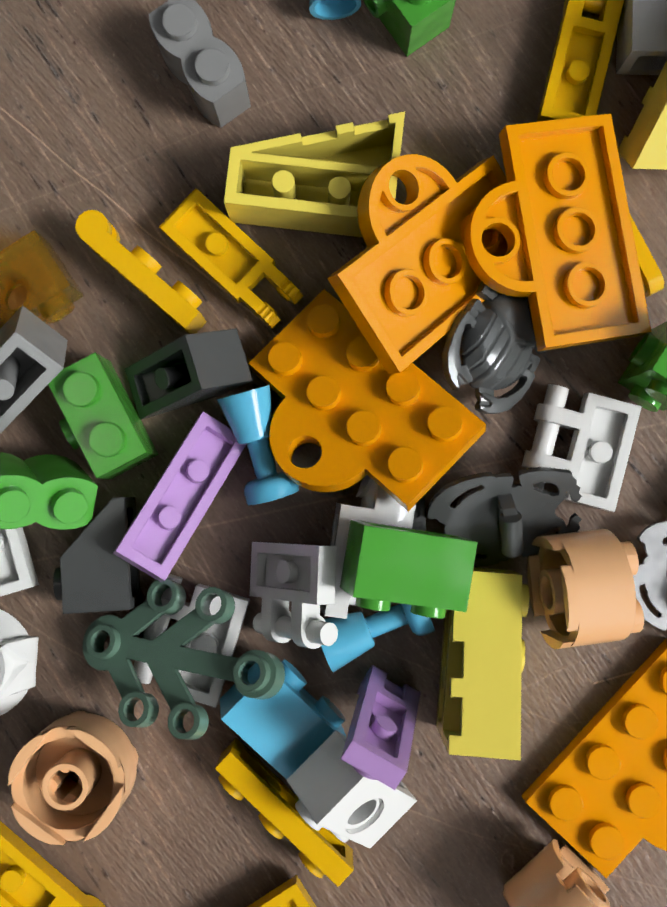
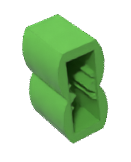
[0,452,98,530]

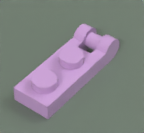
[341,665,420,790]

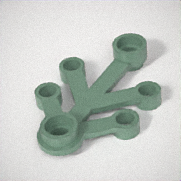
[82,579,285,740]

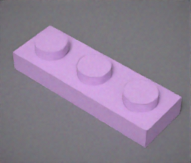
[113,411,246,582]

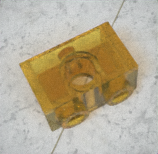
[0,230,84,329]

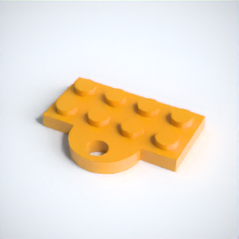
[464,113,652,351]
[327,154,508,374]
[248,289,486,512]
[521,638,667,878]

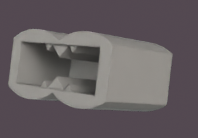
[149,0,251,128]

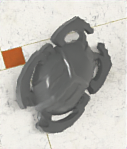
[442,281,547,414]
[427,467,582,567]

